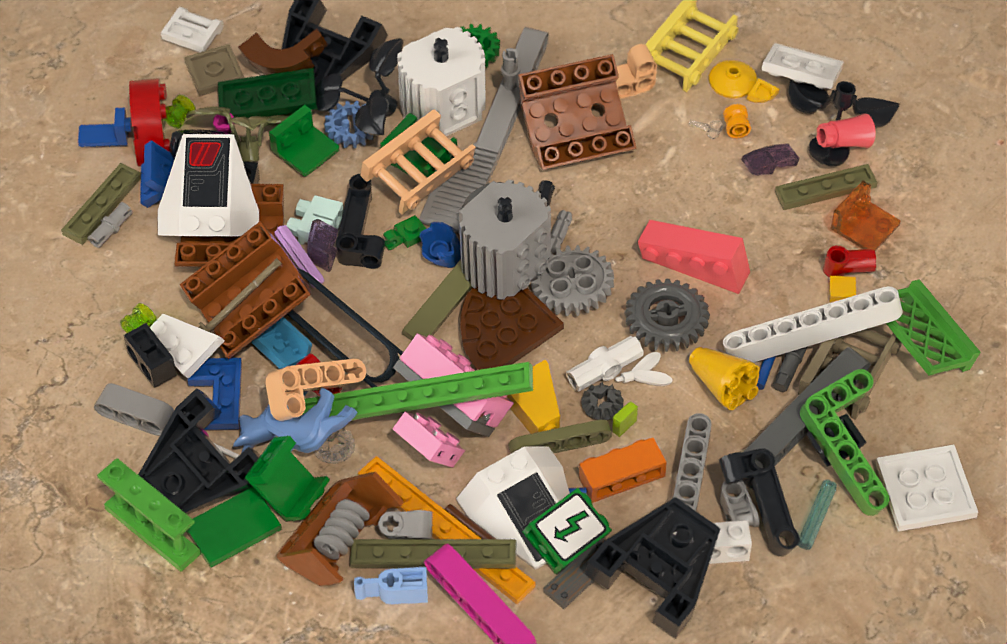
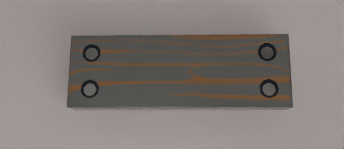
[544,538,605,609]

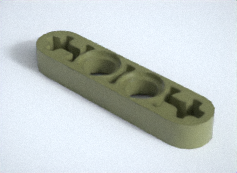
[508,419,612,454]

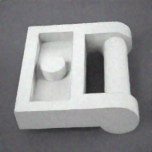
[161,7,224,52]

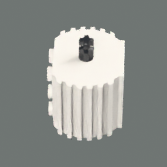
[397,27,486,136]

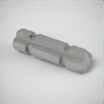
[551,210,572,254]

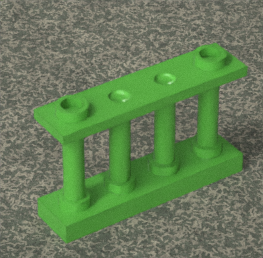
[97,458,201,572]

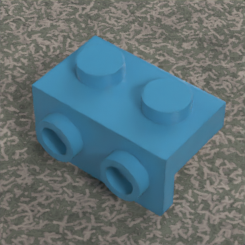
[251,317,312,369]

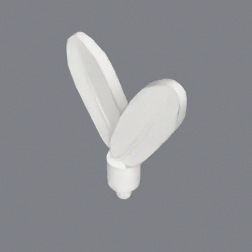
[615,352,673,386]

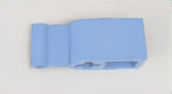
[354,567,428,604]

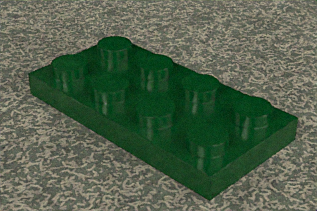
[218,68,317,118]

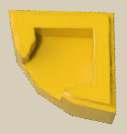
[746,78,780,103]

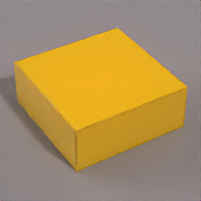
[829,276,856,302]

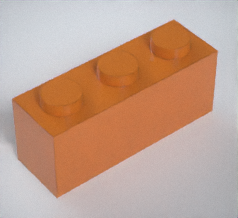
[579,437,667,503]

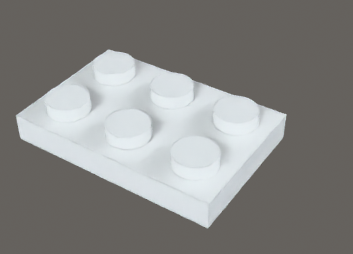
[762,43,844,89]

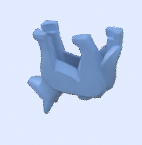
[233,387,358,453]

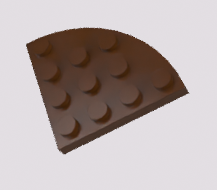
[460,287,564,370]

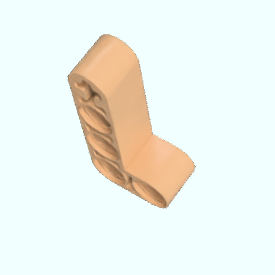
[592,44,657,107]
[266,359,366,421]

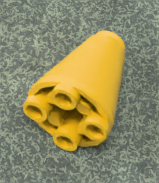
[689,347,760,411]

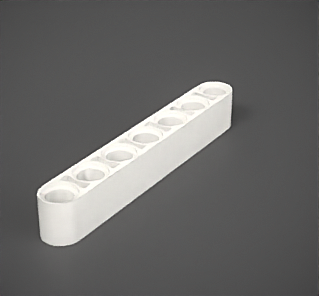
[723,286,903,362]

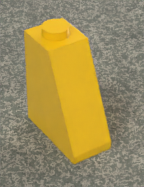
[507,360,560,434]

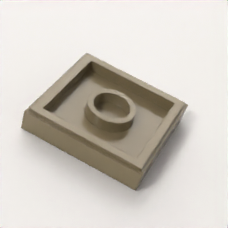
[184,44,244,96]

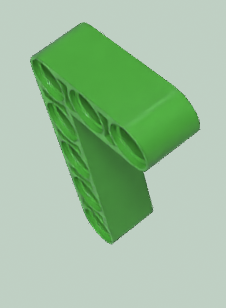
[800,369,889,516]

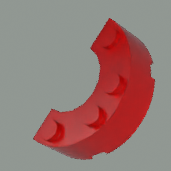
[129,78,171,167]

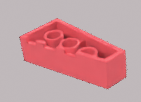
[638,220,750,294]

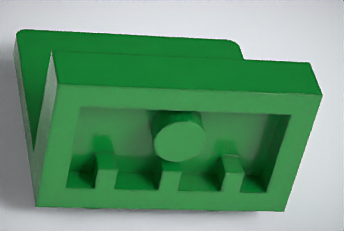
[269,105,340,176]

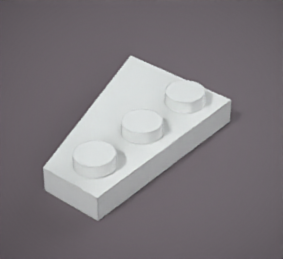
[150,314,225,379]

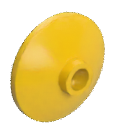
[709,60,757,98]

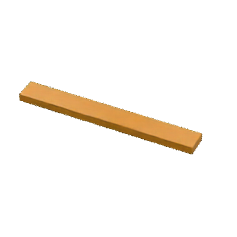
[358,456,536,604]

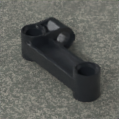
[336,174,386,269]
[719,448,800,557]

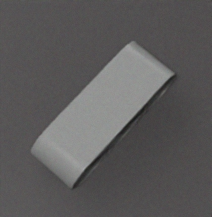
[94,383,174,436]

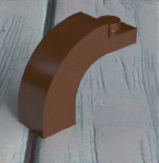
[238,29,328,75]

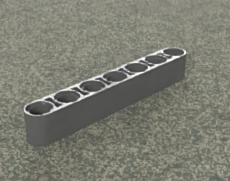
[743,347,871,489]

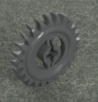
[624,279,710,352]

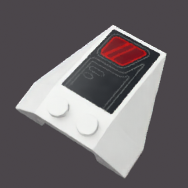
[158,134,259,236]
[456,446,570,570]

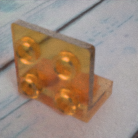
[831,180,901,251]

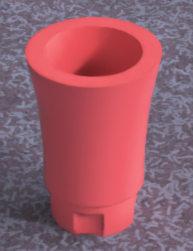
[816,114,875,148]

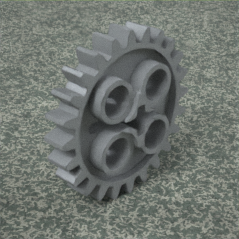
[531,245,614,316]

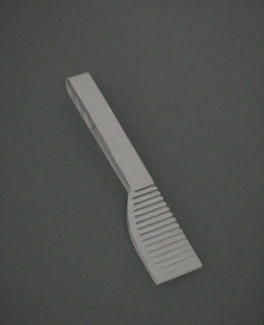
[419,27,549,233]

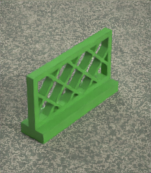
[886,279,981,376]

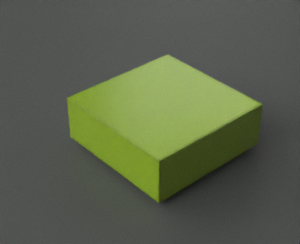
[612,402,638,437]

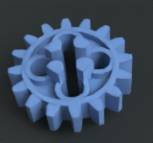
[324,101,373,148]

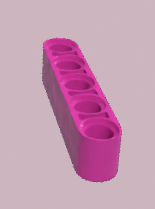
[424,544,536,644]

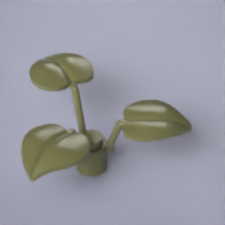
[186,106,289,162]

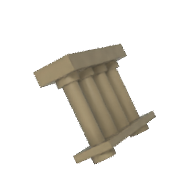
[798,329,902,420]

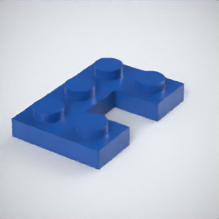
[188,358,242,430]

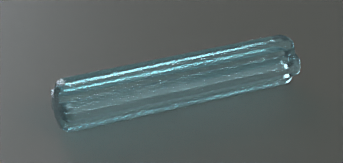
[798,479,837,550]

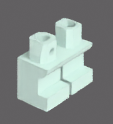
[286,195,344,253]

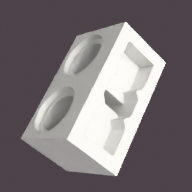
[709,520,752,564]

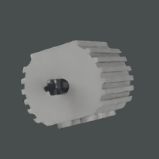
[459,180,551,299]

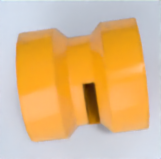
[723,104,751,138]

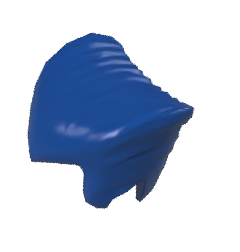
[419,222,461,268]

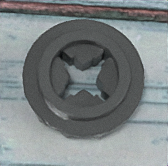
[581,382,624,420]

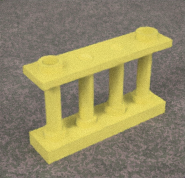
[645,0,739,92]

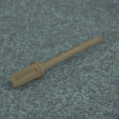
[198,258,282,333]

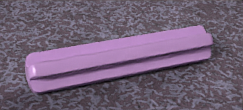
[274,225,325,288]

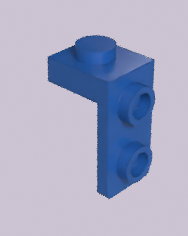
[78,107,132,147]

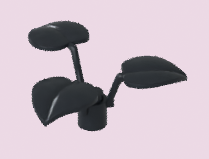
[316,38,404,135]
[788,79,900,166]

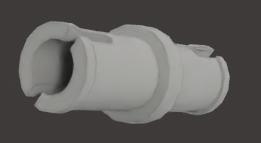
[501,48,520,91]
[88,202,133,248]

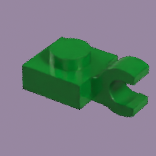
[383,215,427,250]

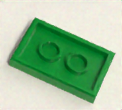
[186,487,282,568]

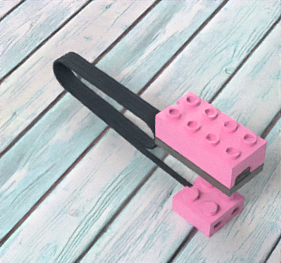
[287,268,514,468]

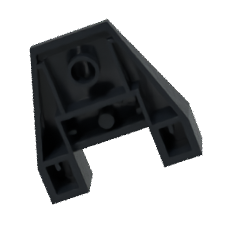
[282,0,388,86]
[138,388,260,514]
[586,497,721,639]

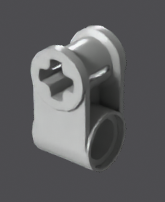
[719,481,759,527]
[379,510,433,539]

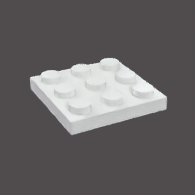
[875,445,978,531]

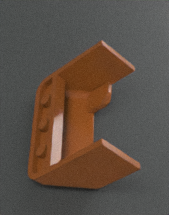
[276,472,404,586]

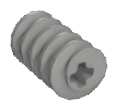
[314,499,370,560]

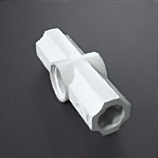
[566,336,644,392]

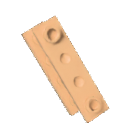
[360,109,476,214]

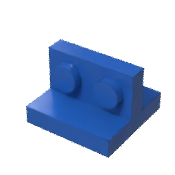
[140,140,175,208]

